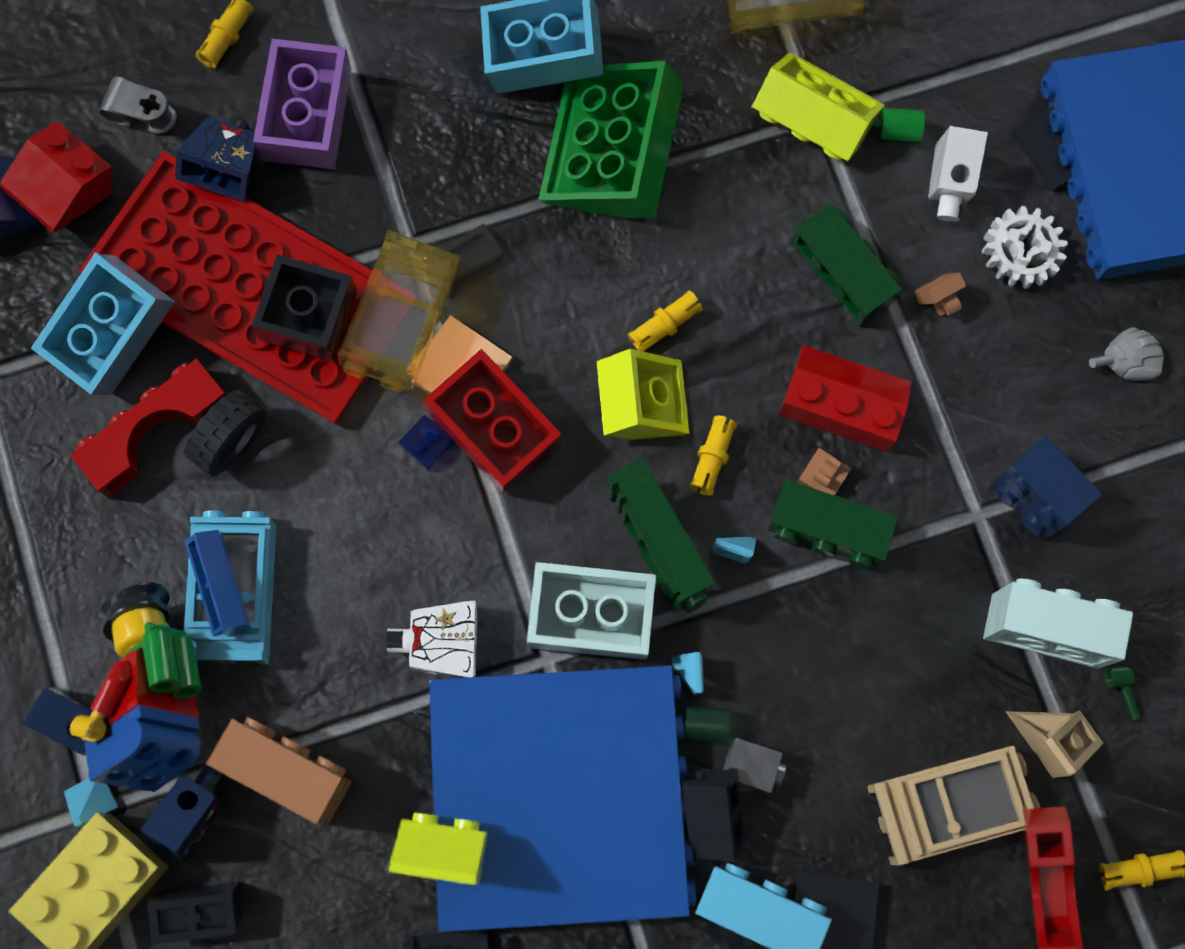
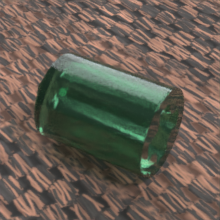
[683,706,737,744]

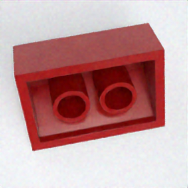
[779,345,911,453]

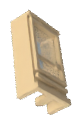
[867,746,1040,866]

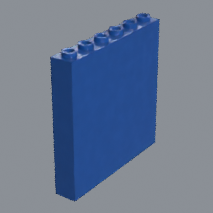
[1041,40,1185,280]
[429,666,696,932]

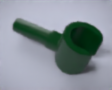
[1105,666,1141,720]

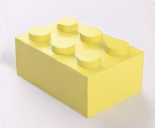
[9,812,170,949]

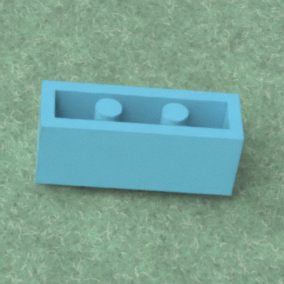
[695,862,832,949]

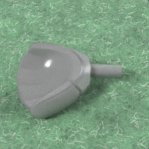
[1089,327,1164,381]

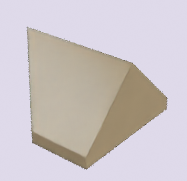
[1005,710,1103,778]

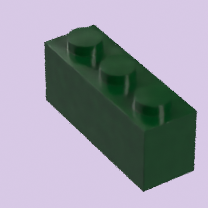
[791,202,902,327]
[767,479,898,569]

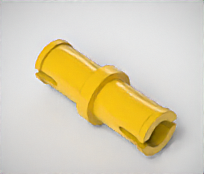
[195,0,254,68]
[628,290,703,352]
[689,416,737,496]
[1099,850,1185,890]

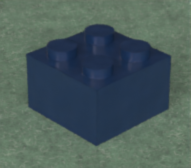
[992,435,1102,540]

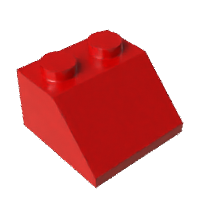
[0,121,111,234]

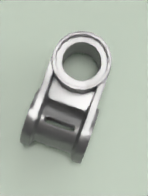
[99,77,177,136]

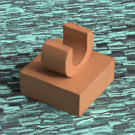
[914,272,966,316]
[797,448,852,495]

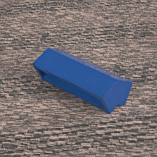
[185,529,251,637]

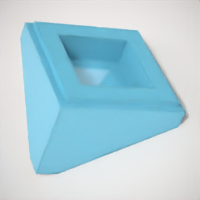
[711,537,756,564]
[672,652,704,696]
[64,778,119,828]

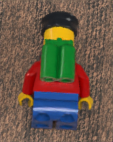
[70,582,202,792]

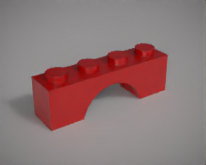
[70,359,226,499]
[1023,807,1083,949]

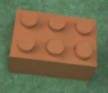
[206,717,352,825]

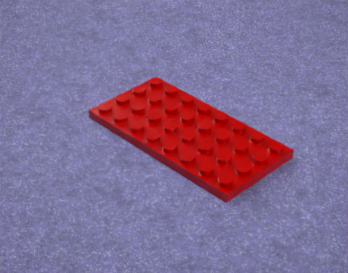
[78,151,418,426]

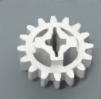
[982,206,1068,289]

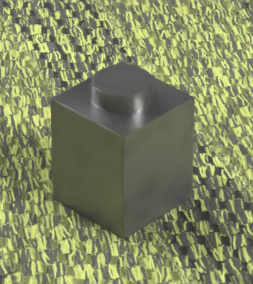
[724,738,786,794]

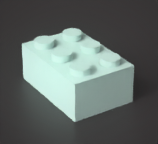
[527,562,656,660]
[983,579,1133,669]

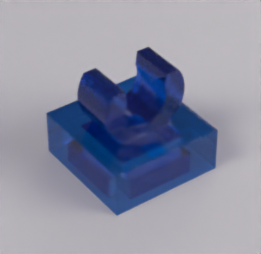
[398,415,454,471]

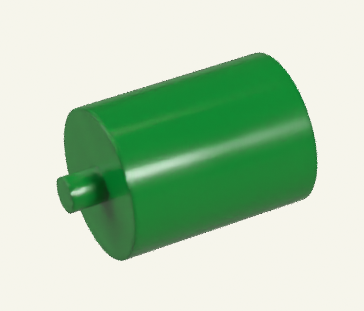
[873,108,925,142]

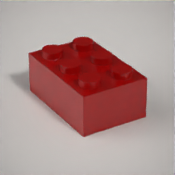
[423,348,561,493]

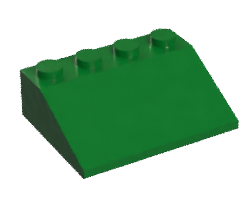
[538,61,684,218]

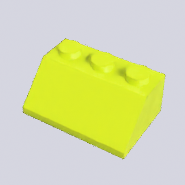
[752,52,884,161]

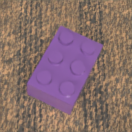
[253,39,352,169]

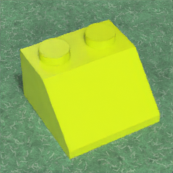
[597,349,689,440]
[389,813,488,885]

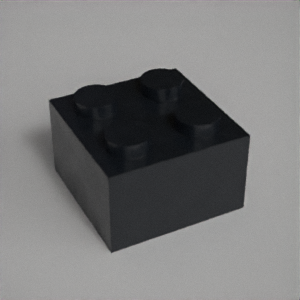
[251,254,357,361]

